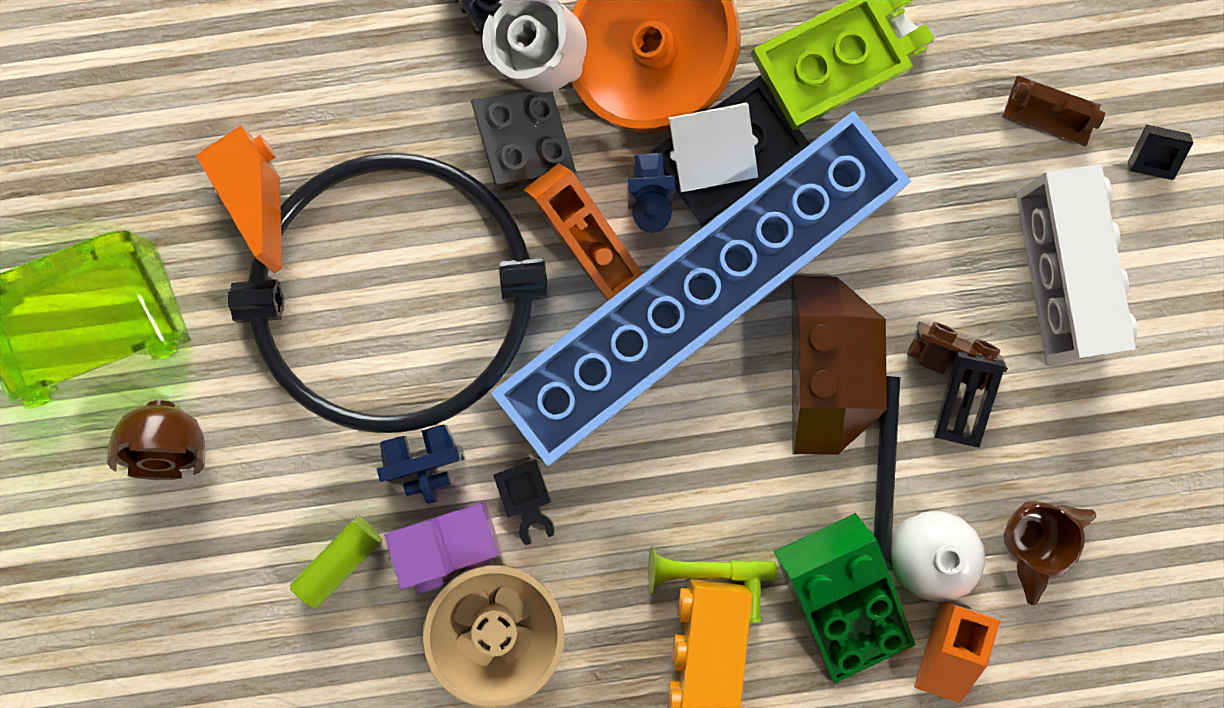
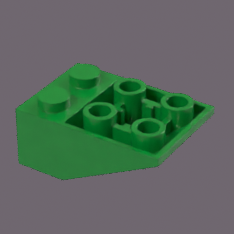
[773,513,916,684]

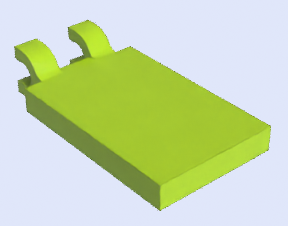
[751,0,934,131]

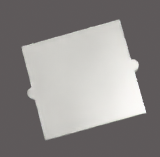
[668,103,758,192]

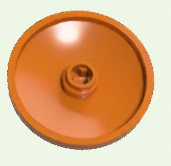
[572,0,741,133]

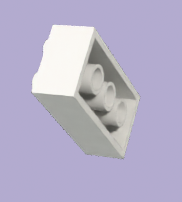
[1016,164,1138,365]

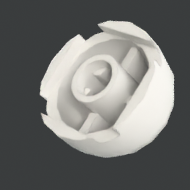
[890,511,986,602]

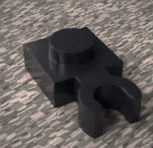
[493,459,555,545]

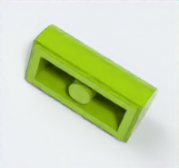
[290,516,382,609]

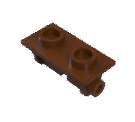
[1002,75,1105,147]
[907,322,1008,390]

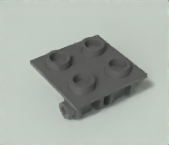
[471,91,576,191]

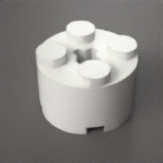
[483,0,587,93]

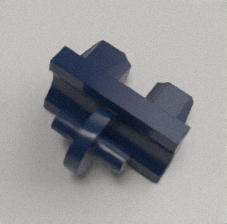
[627,153,675,233]
[377,424,466,504]

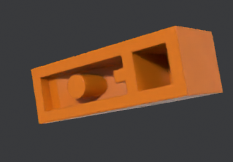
[196,125,282,273]
[523,163,643,301]

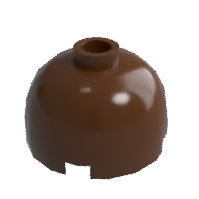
[107,400,206,480]

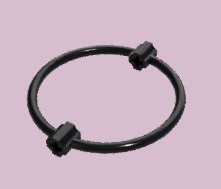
[228,153,548,433]

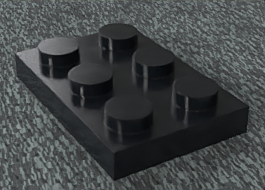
[651,75,810,225]

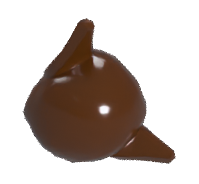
[1003,501,1096,606]

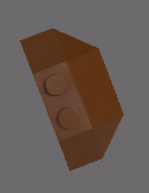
[792,276,887,455]

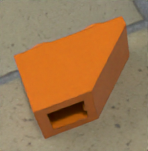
[914,601,1001,703]

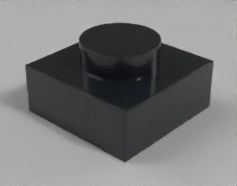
[1127,124,1194,180]

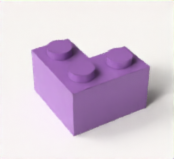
[384,501,502,594]

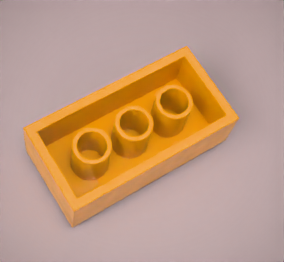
[667,579,752,708]

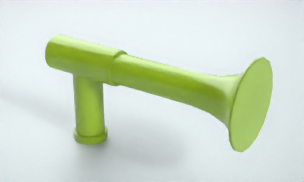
[648,546,777,623]

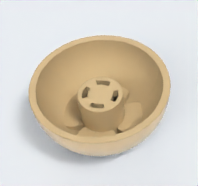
[423,565,565,708]

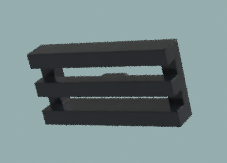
[934,351,1005,448]

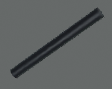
[874,376,901,558]

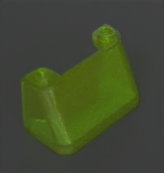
[0,230,191,409]

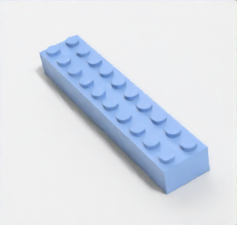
[491,110,912,466]

